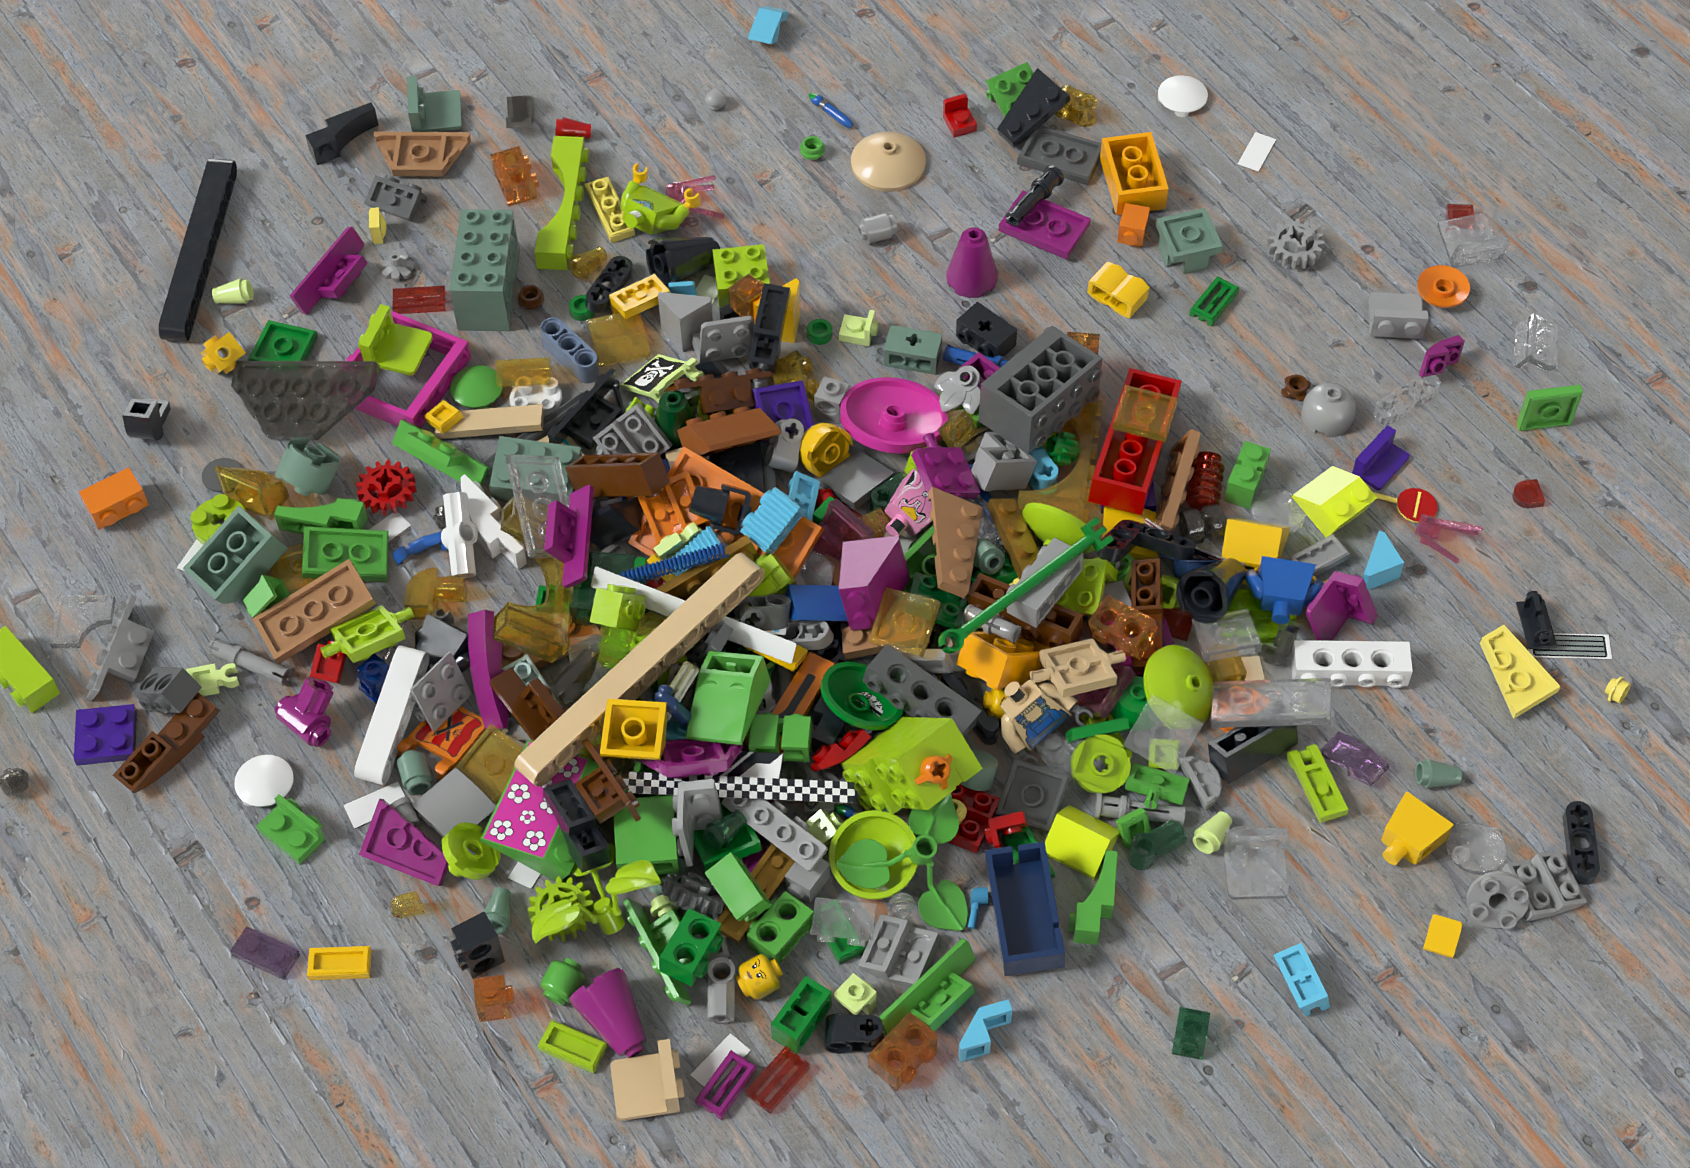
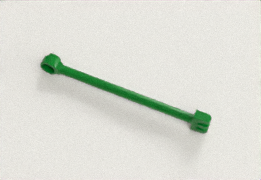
[938,516,1114,654]

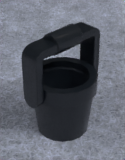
[689,484,752,535]

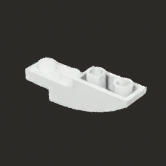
[461,475,527,570]

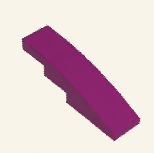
[468,610,509,732]

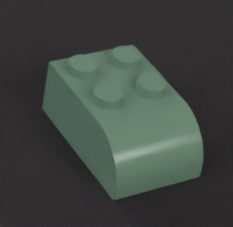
[183,506,288,604]

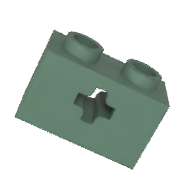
[884,325,942,375]

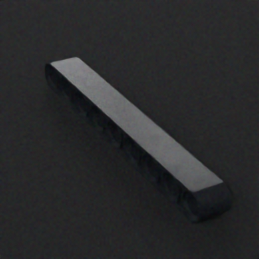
[158,158,237,341]

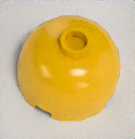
[799,423,853,478]

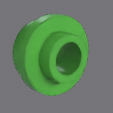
[800,136,825,160]

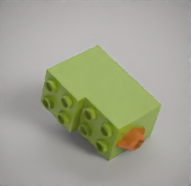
[840,717,983,815]

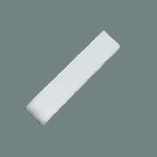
[354,645,429,785]

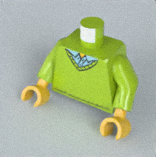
[621,163,701,235]

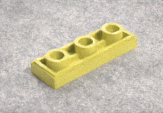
[584,177,635,243]

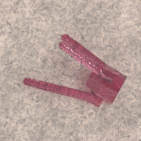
[666,175,724,219]
[1415,514,1483,563]

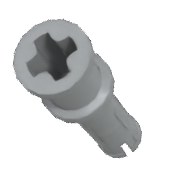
[1094,793,1185,826]

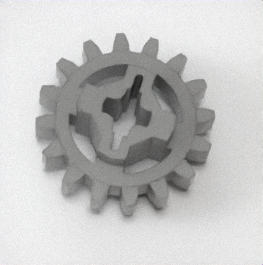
[1267,218,1324,269]

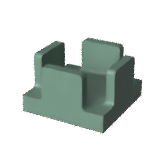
[1156,208,1223,274]

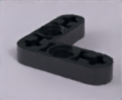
[1097,520,1196,562]

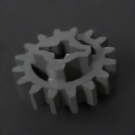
[661,872,726,915]

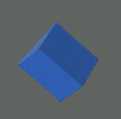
[785,585,848,621]

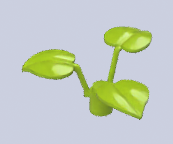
[532,842,661,944]

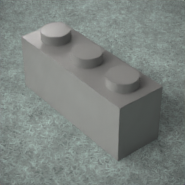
[1006,538,1083,628]

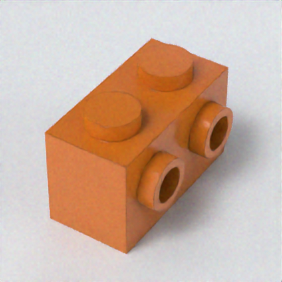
[79,467,149,530]

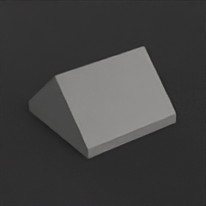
[658,292,713,352]

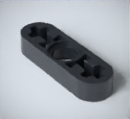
[585,256,633,313]
[1563,801,1600,885]

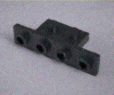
[548,368,622,449]

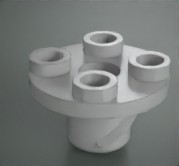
[1466,871,1529,929]

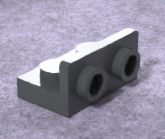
[364,175,428,222]

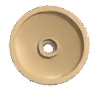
[851,131,926,192]

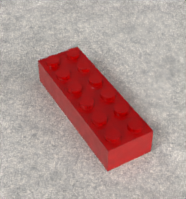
[1088,368,1182,515]

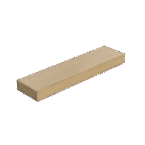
[435,404,545,439]

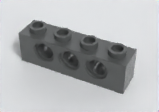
[862,644,981,738]

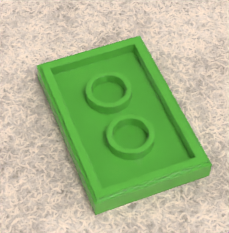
[302,526,389,582]

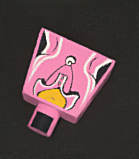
[884,469,932,537]

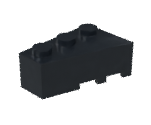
[709,442,764,493]

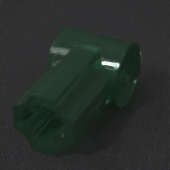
[1128,819,1187,870]

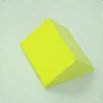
[1045,805,1120,879]

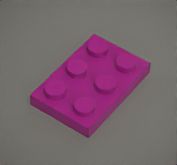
[998,190,1091,260]

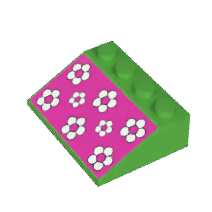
[480,740,599,882]

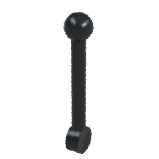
[611,379,625,415]

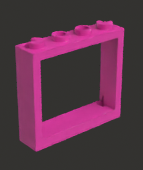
[330,311,471,428]

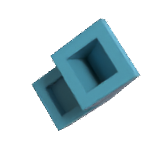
[748,6,788,44]
[958,999,1012,1062]

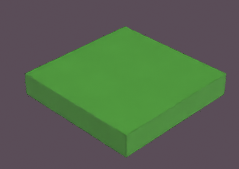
[1516,385,1583,431]

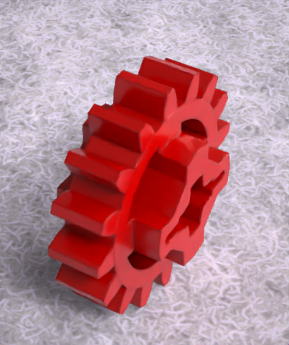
[356,460,417,516]

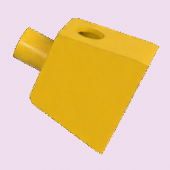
[1381,792,1454,865]

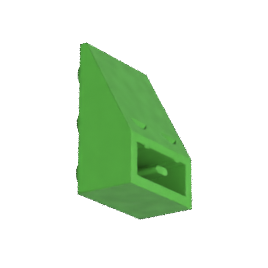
[686,651,771,745]

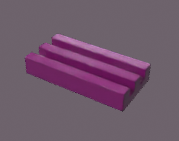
[695,1050,757,1120]

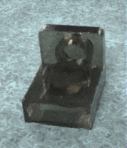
[1257,624,1300,666]

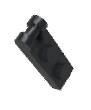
[941,673,999,745]

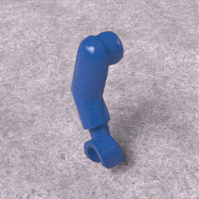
[393,531,447,565]

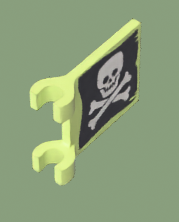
[621,354,704,403]

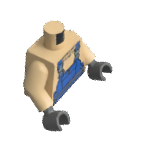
[1001,680,1093,766]

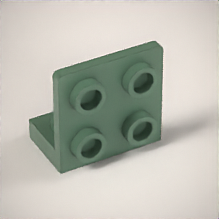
[407,76,462,132]

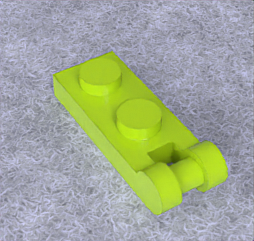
[1287,744,1349,823]

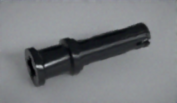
[1005,165,1064,227]

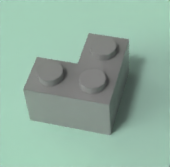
[971,432,1037,492]

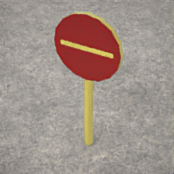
[1373,488,1438,523]

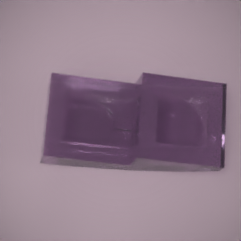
[1321,731,1389,787]

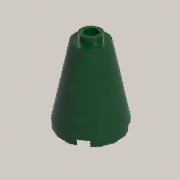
[654,391,696,460]

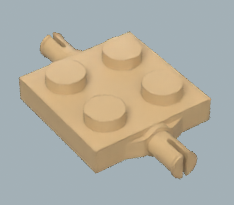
[1030,638,1126,698]

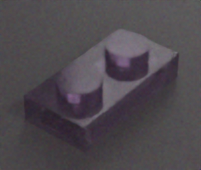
[230,926,300,980]

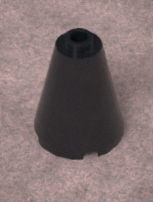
[646,237,720,288]
[1176,558,1246,624]

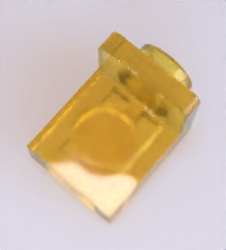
[937,410,978,448]

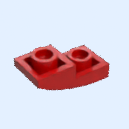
[809,729,871,772]

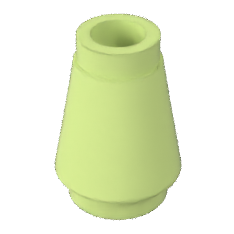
[212,278,254,304]
[1193,811,1232,854]

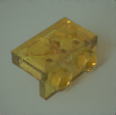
[772,350,819,402]

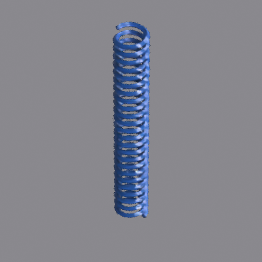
[618,542,729,583]

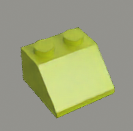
[1292,466,1377,538]

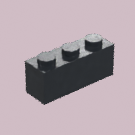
[1208,703,1298,784]

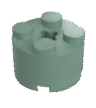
[275,437,341,496]

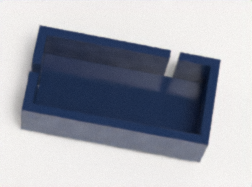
[985,841,1065,976]

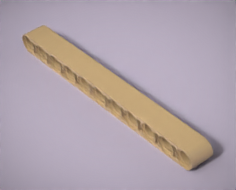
[514,553,765,787]

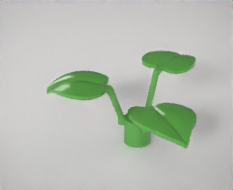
[837,793,968,931]

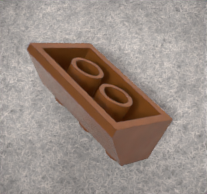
[677,406,781,458]

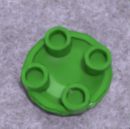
[450,365,503,409]

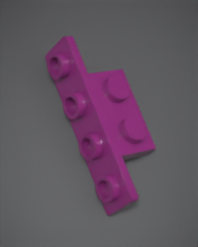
[290,226,368,314]
[544,485,594,589]

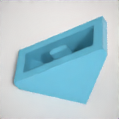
[1363,531,1404,590]

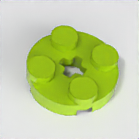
[190,494,246,545]
[1071,734,1131,794]
[441,822,501,880]

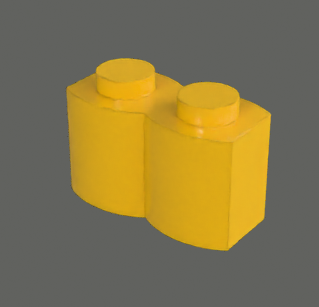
[1087,262,1150,318]

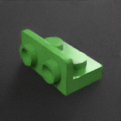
[256,794,325,865]

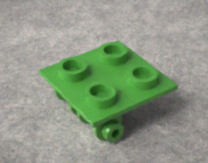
[985,62,1034,117]

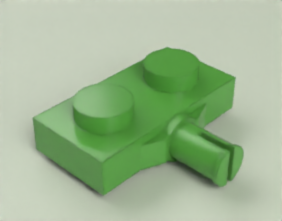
[1125,763,1190,810]

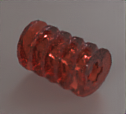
[1186,451,1225,513]

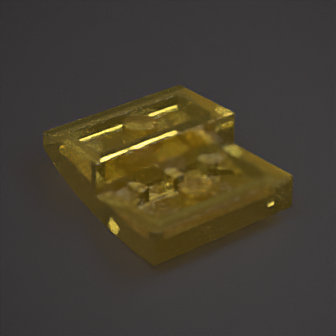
[587,313,651,367]

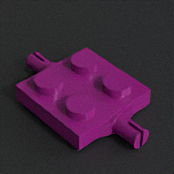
[911,433,980,499]

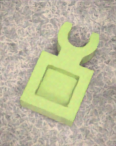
[654,522,702,561]
[186,663,239,696]

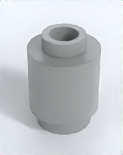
[858,213,897,244]

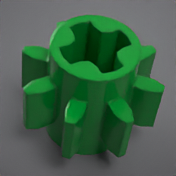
[1046,431,1080,466]

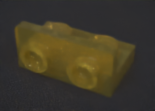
[495,357,552,387]

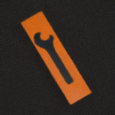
[772,652,835,754]

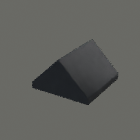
[590,497,643,549]

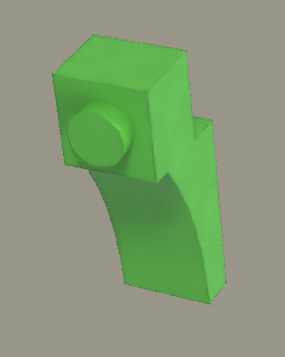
[274,498,368,535]
[1068,850,1118,945]

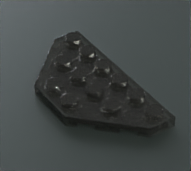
[231,361,380,441]

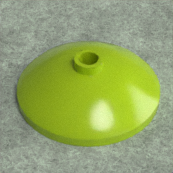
[1022,503,1096,554]
[1144,645,1215,731]
[829,810,918,900]

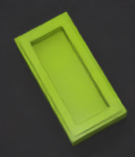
[537,1020,608,1074]

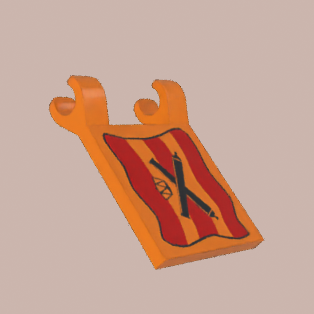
[397,706,486,780]

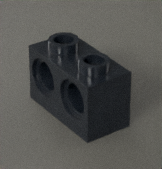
[450,912,505,979]

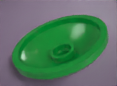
[820,662,903,730]

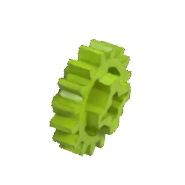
[528,876,594,942]

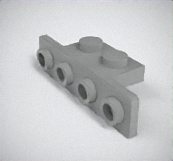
[85,595,154,701]
[721,797,828,872]

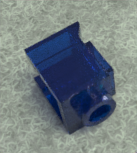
[356,653,390,704]

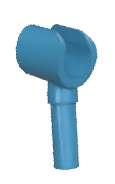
[968,887,988,929]

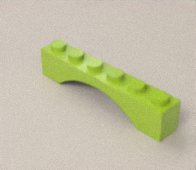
[534,136,590,270]

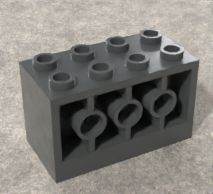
[978,326,1102,454]

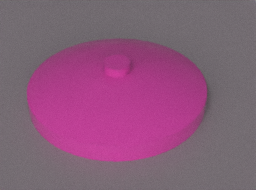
[840,377,948,454]

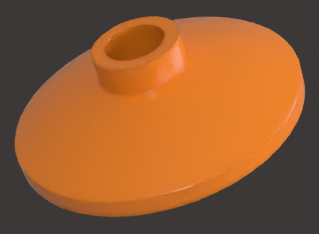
[1417,265,1470,308]

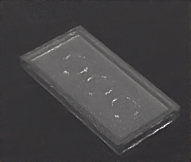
[505,454,569,558]
[1211,678,1331,728]

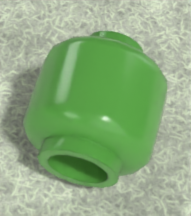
[540,958,586,1006]

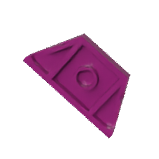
[636,738,745,779]

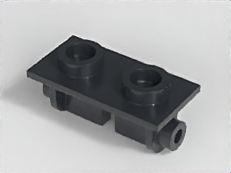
[1516,591,1557,650]

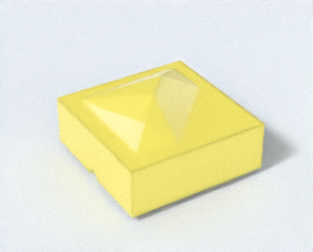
[369,207,387,244]

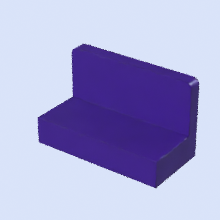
[1352,425,1410,491]

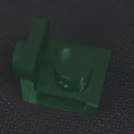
[1172,1007,1210,1060]

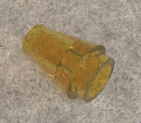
[569,246,607,279]

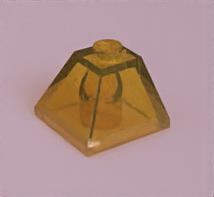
[214,465,289,520]

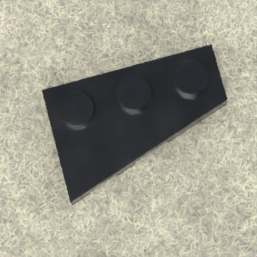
[997,68,1071,148]

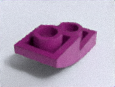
[1419,335,1465,378]

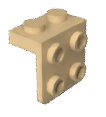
[610,1039,684,1121]

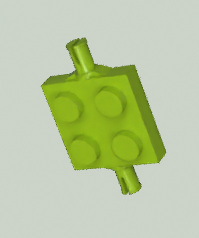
[320,605,414,663]

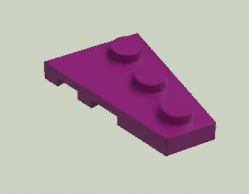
[359,799,449,886]

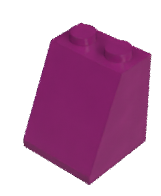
[839,535,910,631]

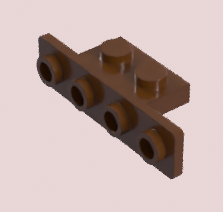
[666,368,772,415]
[489,668,578,755]
[574,738,641,824]

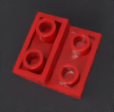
[948,784,1000,854]

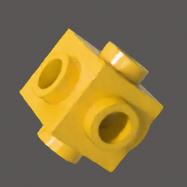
[200,332,246,374]

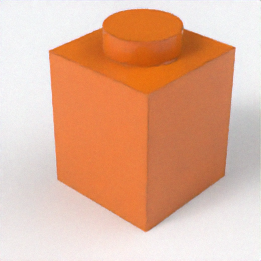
[1117,203,1150,247]

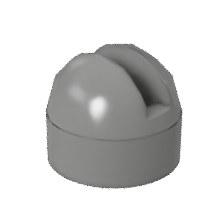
[705,88,727,110]

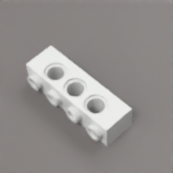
[1290,640,1413,688]

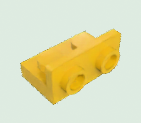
[609,274,670,319]

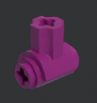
[274,677,334,747]

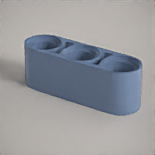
[540,317,599,383]

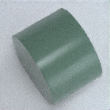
[960,750,998,791]

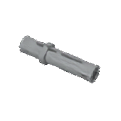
[207,637,291,686]

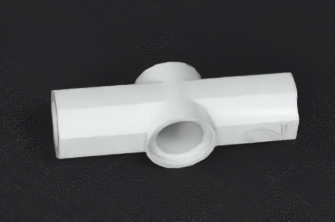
[441,492,478,579]

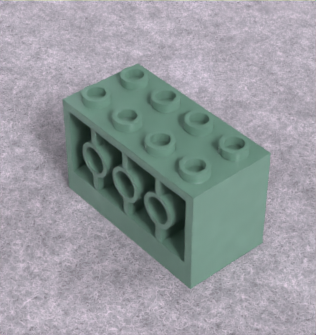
[450,209,520,331]

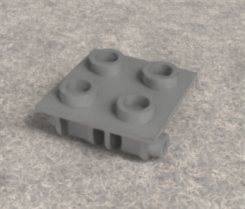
[410,651,472,732]

